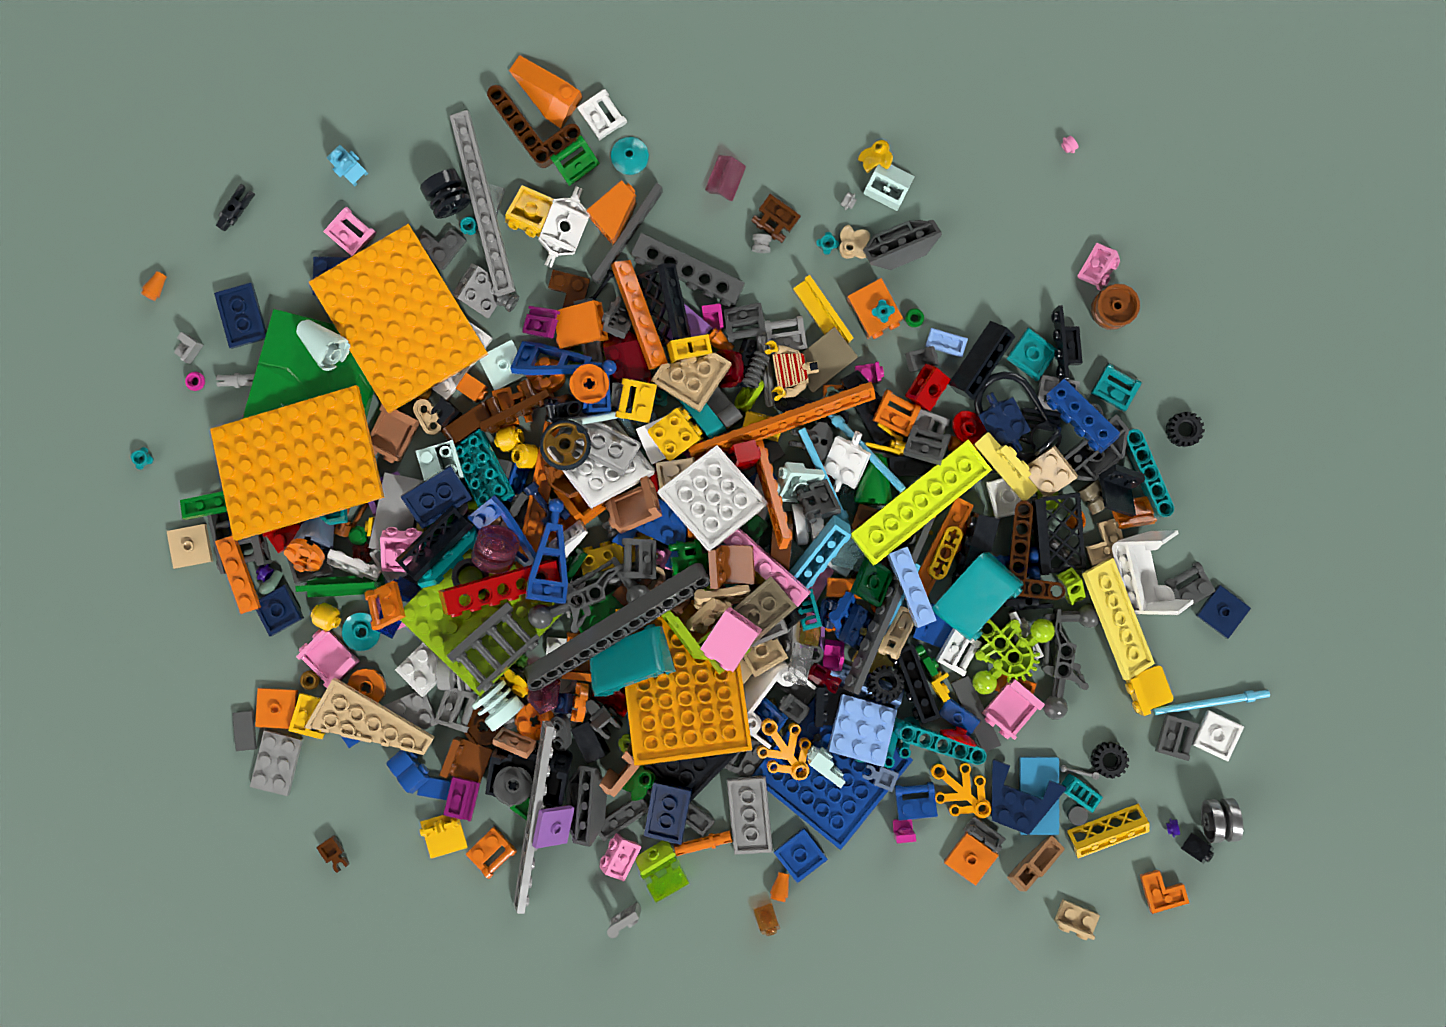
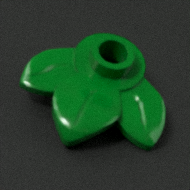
[622,764,656,801]

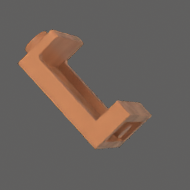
[370,405,420,463]
[605,476,662,534]
[599,741,640,797]

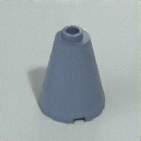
[294,517,334,553]

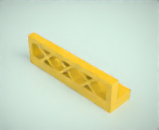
[793,275,853,343]
[1067,803,1149,858]

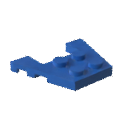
[612,499,687,570]

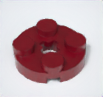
[716,349,744,388]

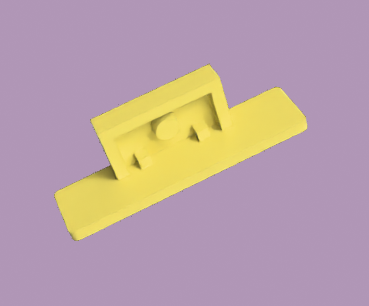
[974,432,1038,501]

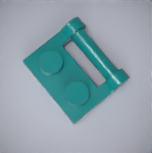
[1091,363,1142,412]

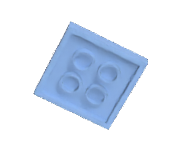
[827,694,897,767]

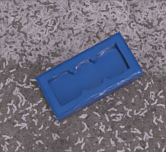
[939,698,981,736]

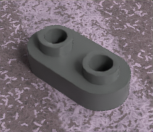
[550,713,572,751]

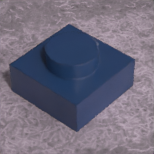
[554,693,574,714]

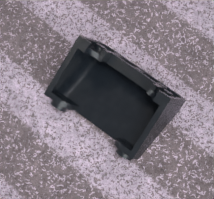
[485,743,573,808]

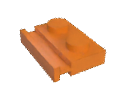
[1111,496,1157,529]

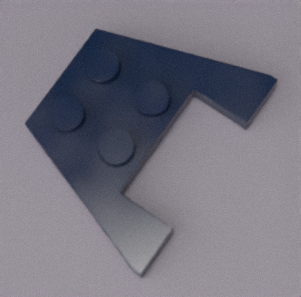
[992,759,1066,835]

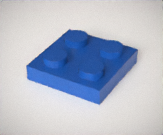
[773,828,828,883]

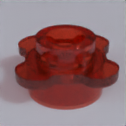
[352,544,372,563]

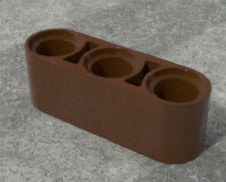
[441,401,492,445]

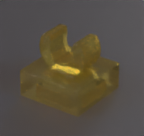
[798,624,821,647]

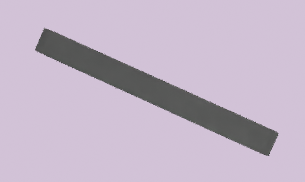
[523,563,710,691]

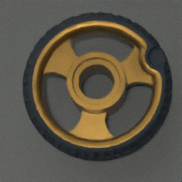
[540,420,591,471]

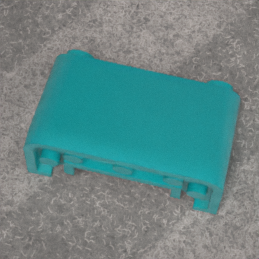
[932,552,1024,641]
[589,624,676,697]

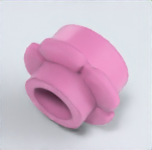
[1061,135,1079,153]

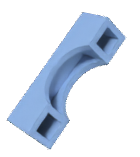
[887,547,936,628]

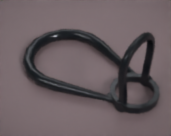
[974,371,1062,456]

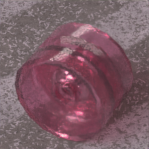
[471,525,520,574]

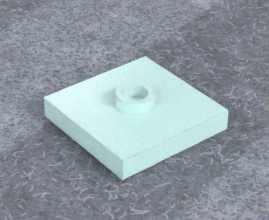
[479,340,526,390]

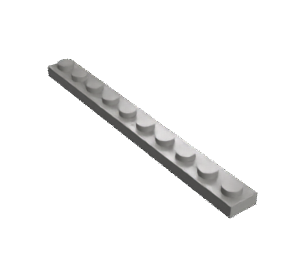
[450,110,516,297]
[513,721,556,914]

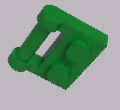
[549,135,600,186]

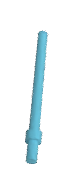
[828,413,906,492]
[798,427,851,528]
[1153,690,1270,715]

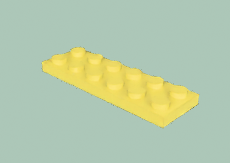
[1082,558,1155,680]

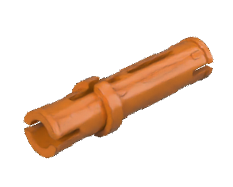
[674,830,733,856]

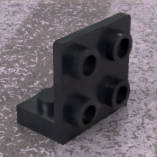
[1099,464,1145,517]
[814,686,854,727]

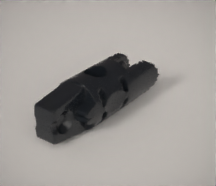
[216,184,255,231]
[734,338,756,387]
[1003,591,1053,611]

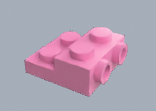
[380,527,423,572]

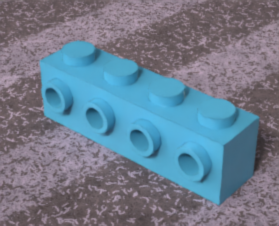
[789,515,851,589]

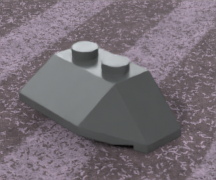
[863,220,942,270]
[1063,414,1129,482]
[566,765,607,847]

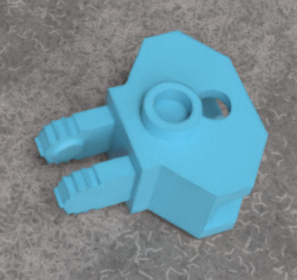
[326,145,368,186]

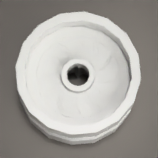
[791,501,825,546]

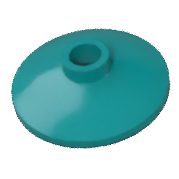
[611,137,649,175]
[342,613,381,651]

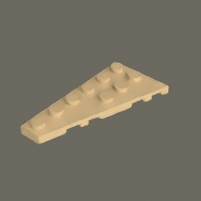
[304,678,435,755]

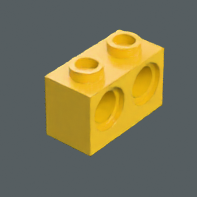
[667,334,712,364]

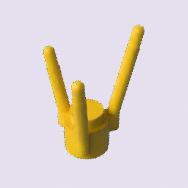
[865,423,906,457]

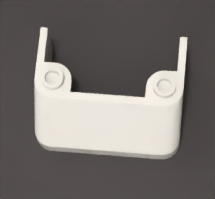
[1112,530,1194,615]
[743,661,816,749]

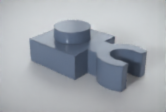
[862,764,899,792]

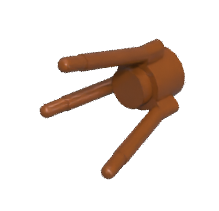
[334,503,369,537]

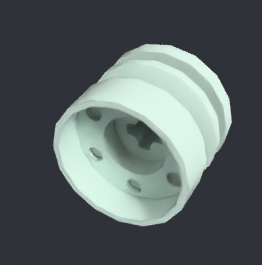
[471,680,524,731]

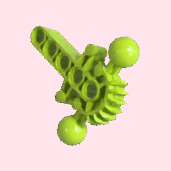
[972,618,1055,695]

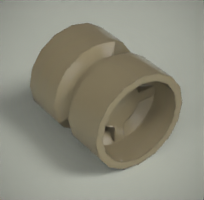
[1078,479,1105,515]

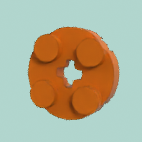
[526,357,566,393]
[569,364,609,404]
[284,538,325,572]
[347,668,386,703]
[570,682,589,722]
[514,702,554,741]

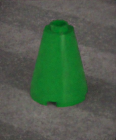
[854,453,892,506]

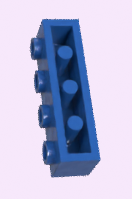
[1046,379,1120,453]

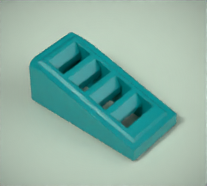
[798,589,822,631]
[1061,774,1103,813]

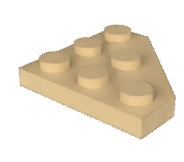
[651,353,732,412]

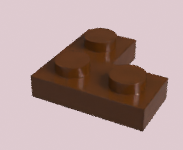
[548,269,590,308]

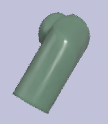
[259,570,283,595]

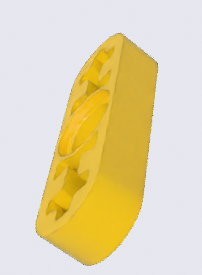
[928,526,963,580]

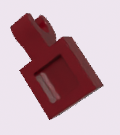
[805,662,842,693]

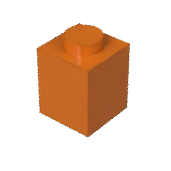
[456,373,488,403]

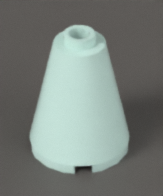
[296,320,351,371]

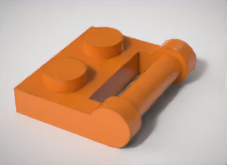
[872,389,921,437]
[364,580,406,630]
[465,826,517,879]

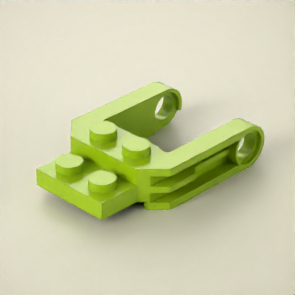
[661,584,751,675]

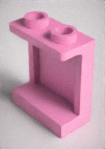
[700,607,762,672]
[296,629,360,688]
[982,678,1045,740]

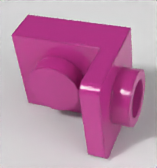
[854,362,884,384]
[893,819,916,843]

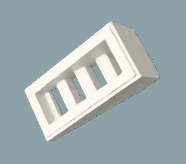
[548,520,588,558]

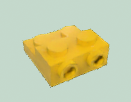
[505,185,554,238]

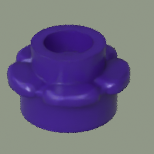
[256,564,274,582]
[1166,818,1180,838]

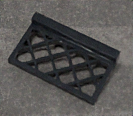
[637,263,691,347]
[1031,492,1086,576]

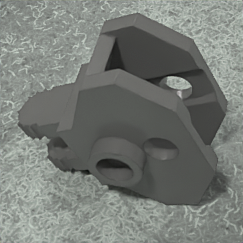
[788,422,833,461]
[585,698,623,740]

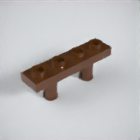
[479,379,554,433]

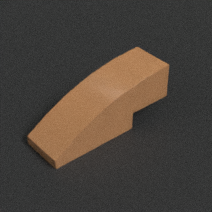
[1007,835,1065,892]

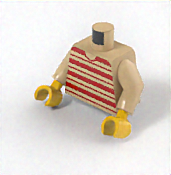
[765,341,819,401]

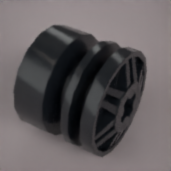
[420,169,471,219]

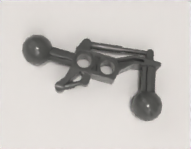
[528,557,650,633]
[1041,603,1100,720]

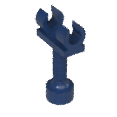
[523,480,570,532]
[801,598,838,629]

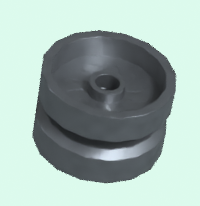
[1201,798,1243,843]

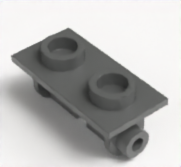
[963,816,1006,853]

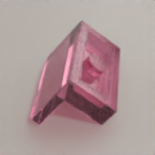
[705,155,746,201]
[527,679,561,715]

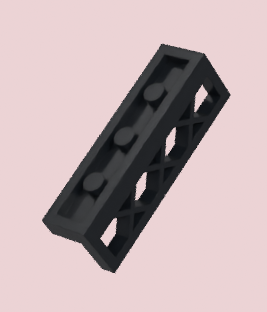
[395,505,473,582]

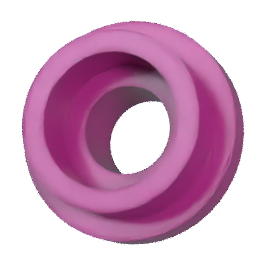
[185,372,205,391]

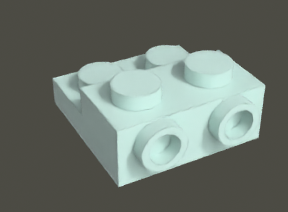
[777,462,825,503]
[807,745,845,788]

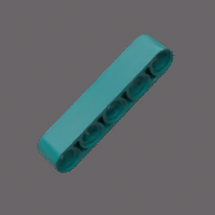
[655,359,726,439]
[1125,429,1174,517]
[894,721,987,765]

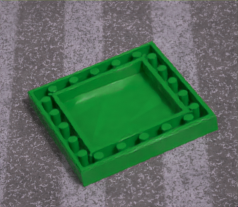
[242,309,374,419]

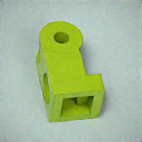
[1057,568,1086,606]

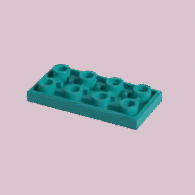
[455,429,515,507]

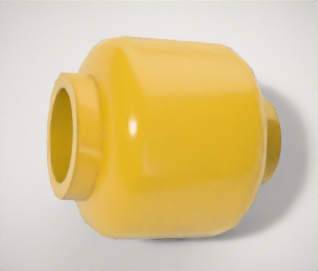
[494,425,524,452]
[511,444,539,469]
[310,603,341,631]

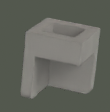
[174,332,204,364]

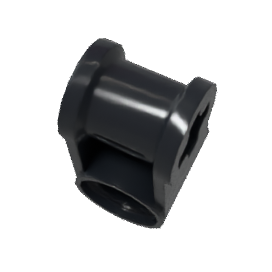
[543,393,583,423]

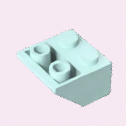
[864,164,915,211]
[416,440,464,481]

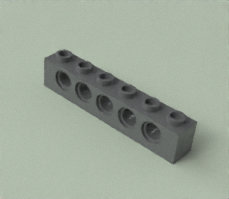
[631,233,745,307]

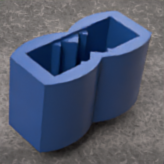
[386,750,430,794]

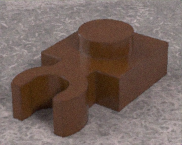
[316,835,349,873]

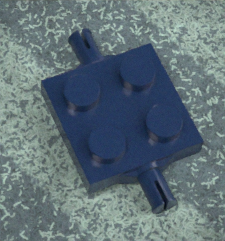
[978,392,1031,453]

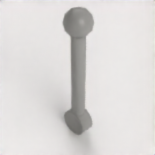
[1060,765,1100,780]

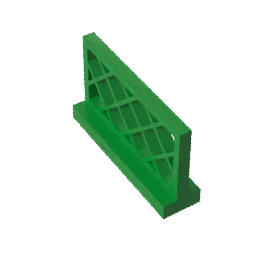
[295,574,385,597]

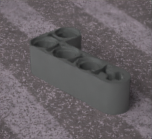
[707,386,743,430]

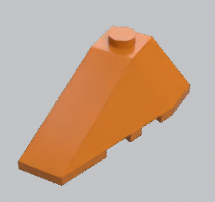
[509,55,582,129]

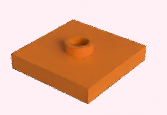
[255,688,298,729]
[944,831,999,886]

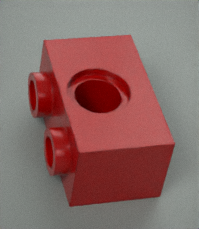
[905,364,951,411]
[726,440,761,472]

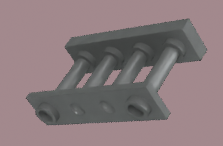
[207,513,272,574]
[447,602,539,692]

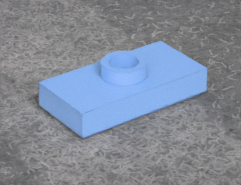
[925,328,968,358]

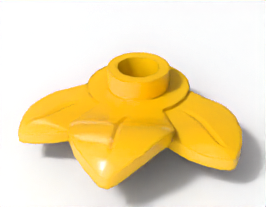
[858,140,893,173]
[499,669,530,698]

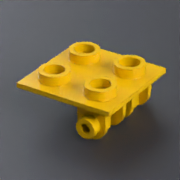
[420,815,468,859]

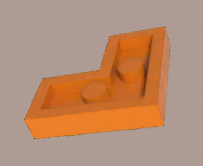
[1140,870,1189,914]

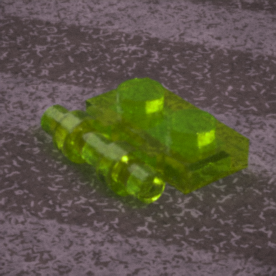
[640,856,690,903]

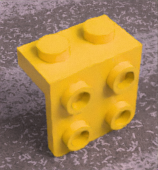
[648,407,704,461]
[1125,665,1174,716]

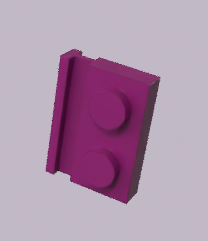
[522,306,560,339]
[443,776,481,822]

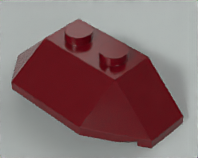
[603,331,653,403]

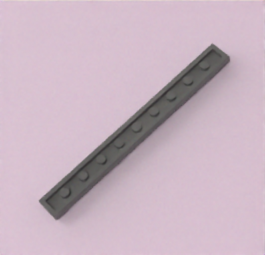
[842,518,935,695]

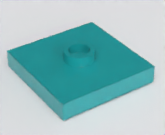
[1006,328,1056,381]

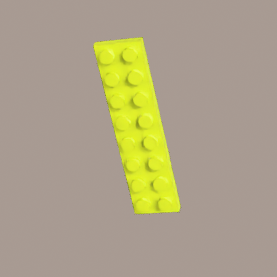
[851,440,992,566]

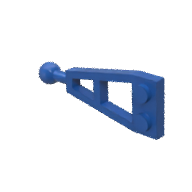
[510,341,617,375]
[467,495,541,579]
[525,498,568,604]

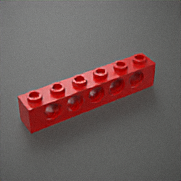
[438,560,560,617]

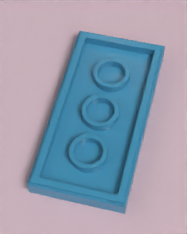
[1019,757,1059,835]

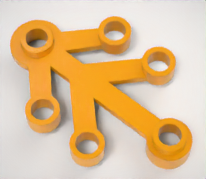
[756,718,811,780]
[930,762,992,818]

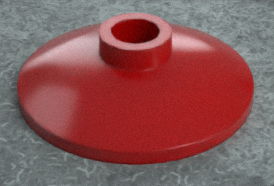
[952,411,987,446]
[940,726,977,747]

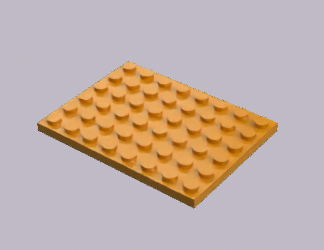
[309,223,488,413]
[210,385,385,541]
[615,600,752,766]

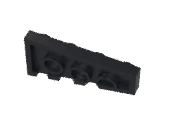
[840,370,899,445]

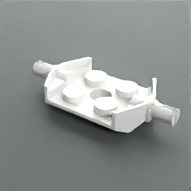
[538,186,589,268]

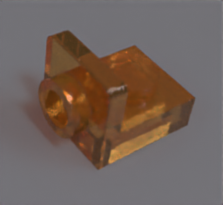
[753,903,781,936]

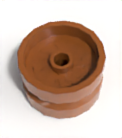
[1091,284,1140,330]

